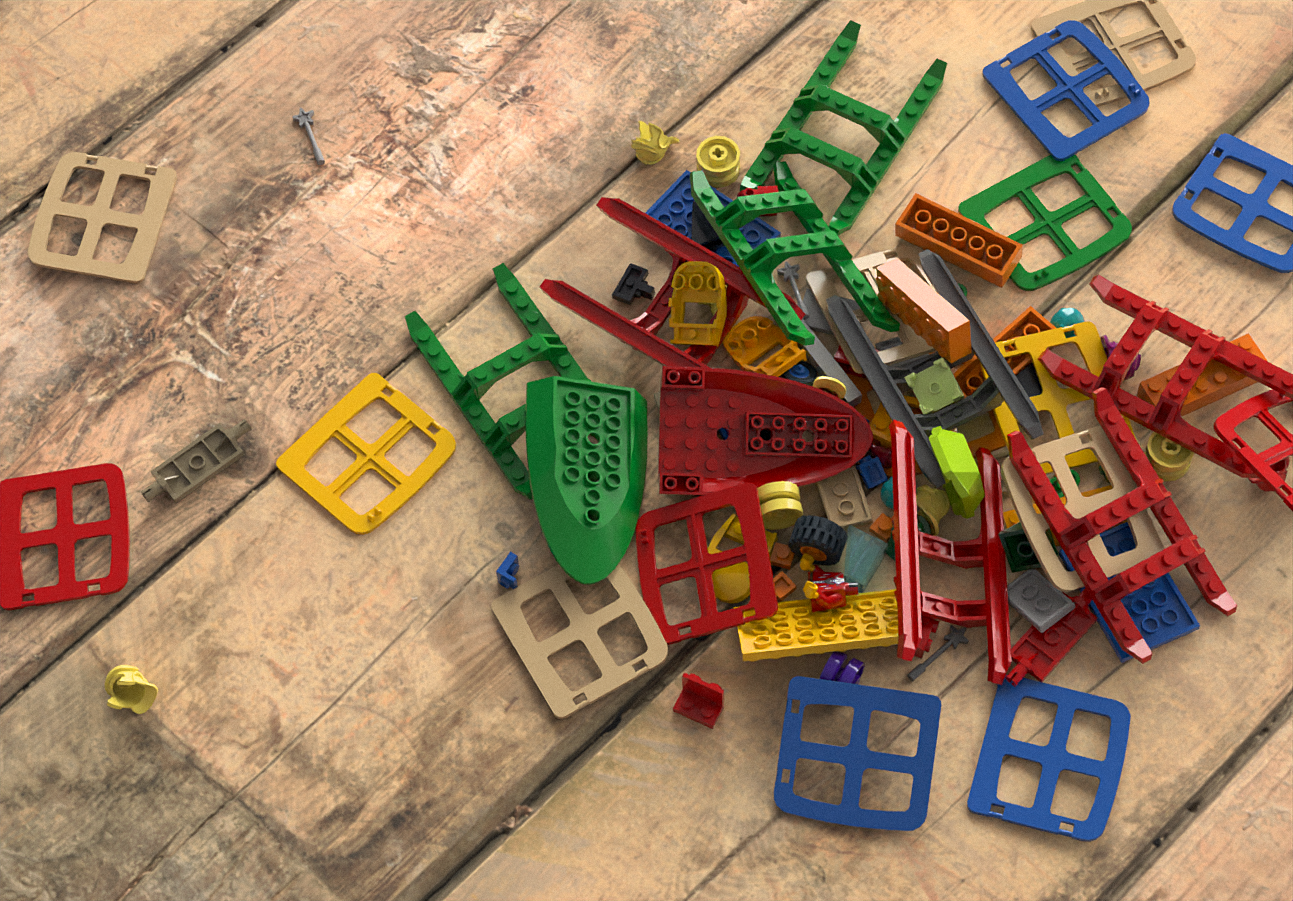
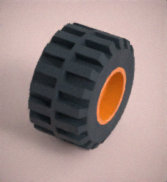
[788,515,848,566]

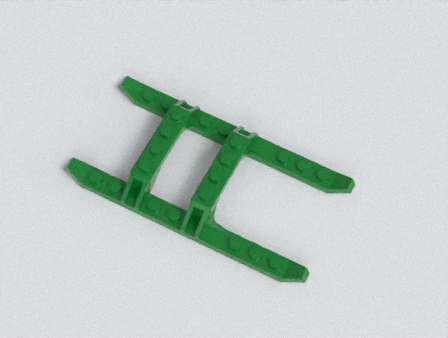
[740,20,948,235]
[690,161,900,346]
[404,263,592,500]

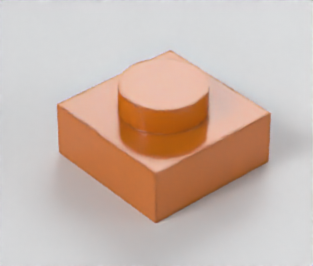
[869,512,892,543]
[770,542,795,570]
[773,571,797,602]

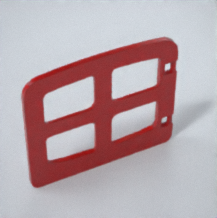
[1213,389,1293,511]
[0,463,130,610]
[636,482,778,645]

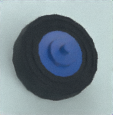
[779,361,817,386]

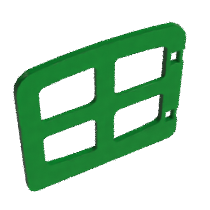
[958,155,1132,291]

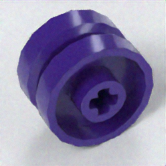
[819,651,865,684]

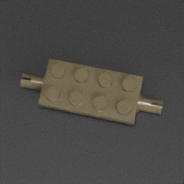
[140,419,252,503]

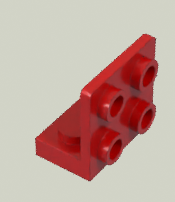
[673,673,724,729]

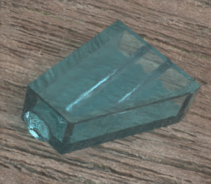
[844,525,888,593]

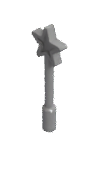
[292,108,325,165]
[777,261,809,320]

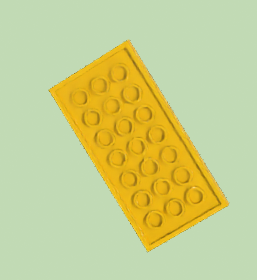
[733,589,921,662]

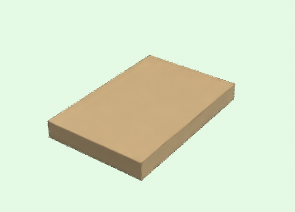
[816,465,873,530]

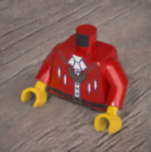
[800,553,858,612]

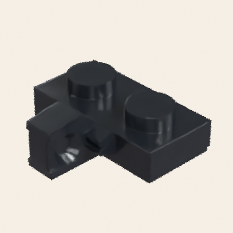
[612,263,655,305]

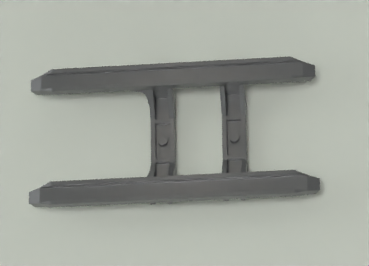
[826,249,1043,488]

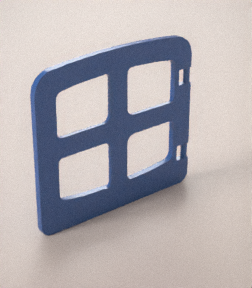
[982,20,1150,161]
[1172,134,1293,273]
[967,674,1131,842]
[774,676,942,831]

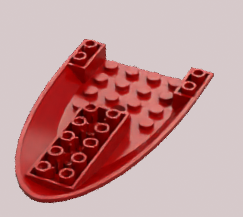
[658,366,873,495]

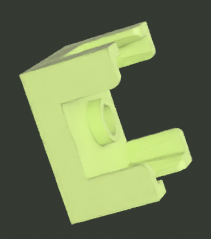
[904,358,965,415]

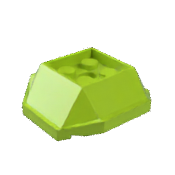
[929,426,985,519]

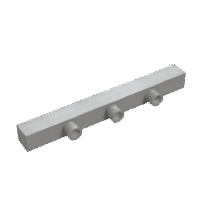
[798,319,862,407]

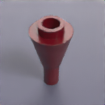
[868,443,892,469]

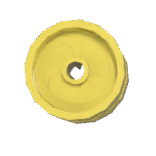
[696,136,740,188]
[1145,432,1194,481]
[757,481,803,530]

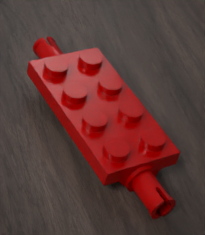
[1005,588,1097,687]

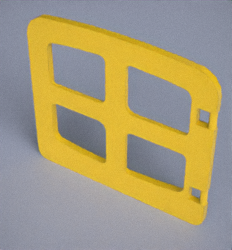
[980,321,1136,474]
[276,373,456,535]

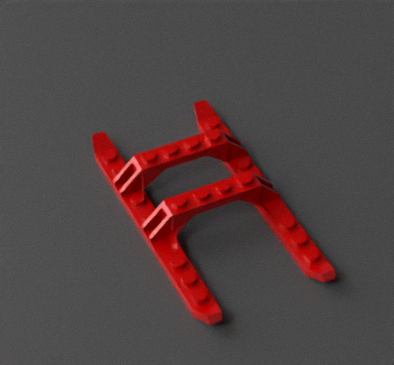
[539,197,805,368]
[1037,275,1293,478]
[1007,388,1237,664]
[889,419,1012,685]

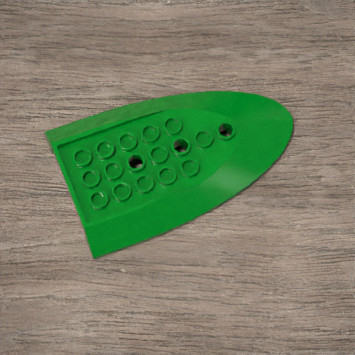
[525,376,648,585]

